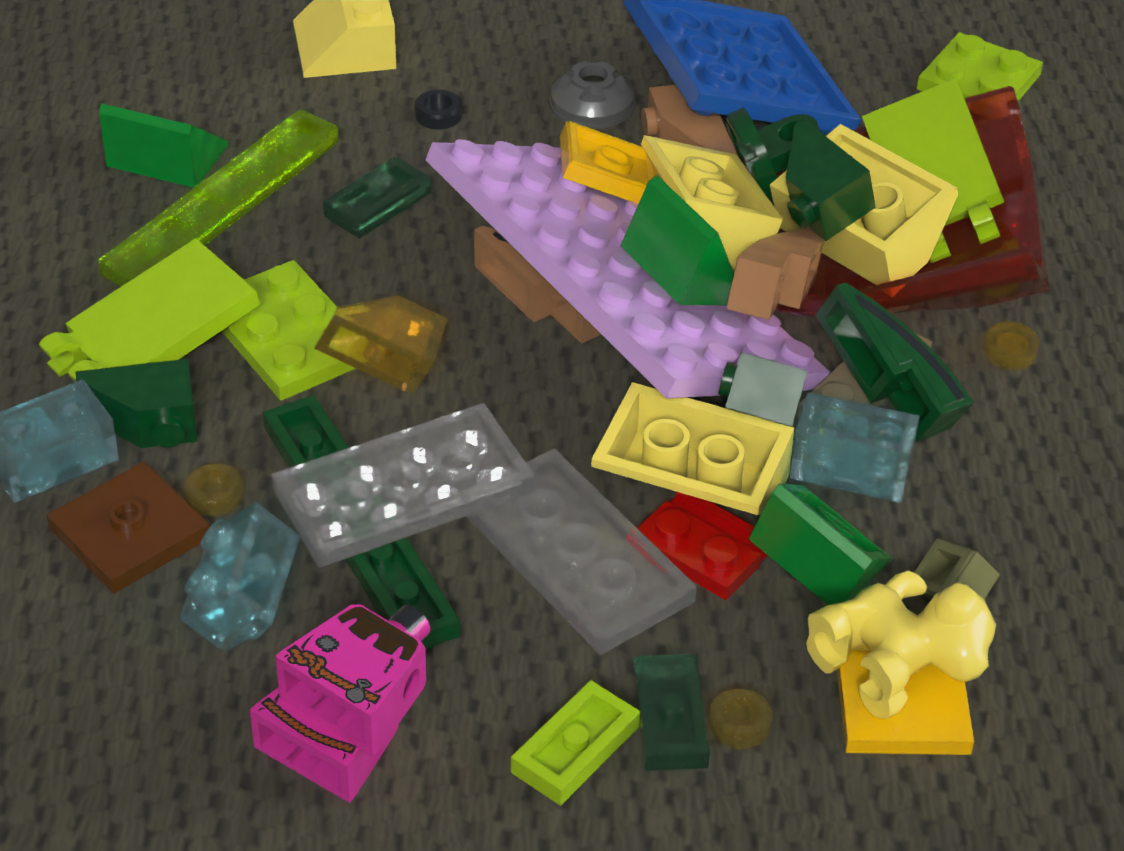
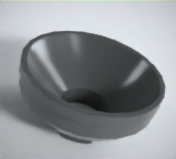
[549,61,636,129]

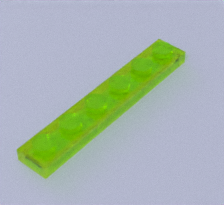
[98,109,338,286]

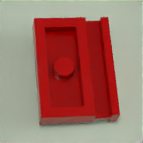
[631,492,768,601]

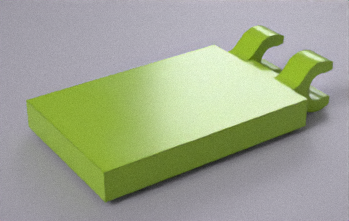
[862,78,1004,263]
[39,238,261,396]

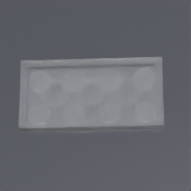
[272,403,535,568]
[461,448,697,656]

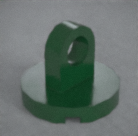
[726,107,820,204]

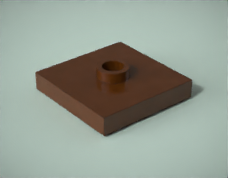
[46,461,212,594]

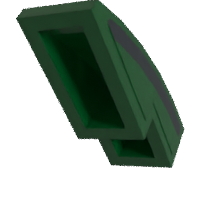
[815,282,974,443]

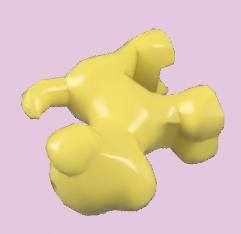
[806,571,996,719]

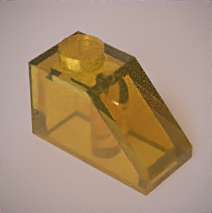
[314,295,447,393]

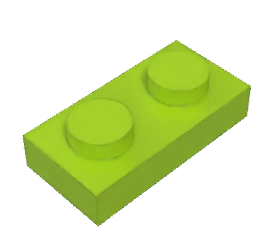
[511,680,640,806]

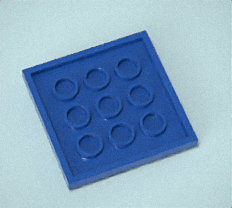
[623,0,862,135]

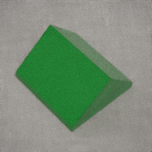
[99,103,229,188]
[620,175,734,306]
[749,484,893,605]

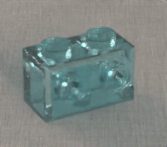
[0,379,119,503]
[790,392,920,503]
[179,502,300,650]

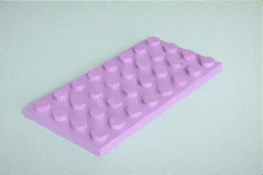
[426,139,830,399]

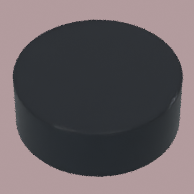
[414,90,462,130]

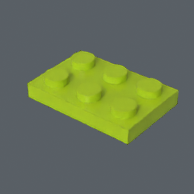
[222,260,375,401]

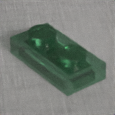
[323,156,431,239]
[633,654,710,771]

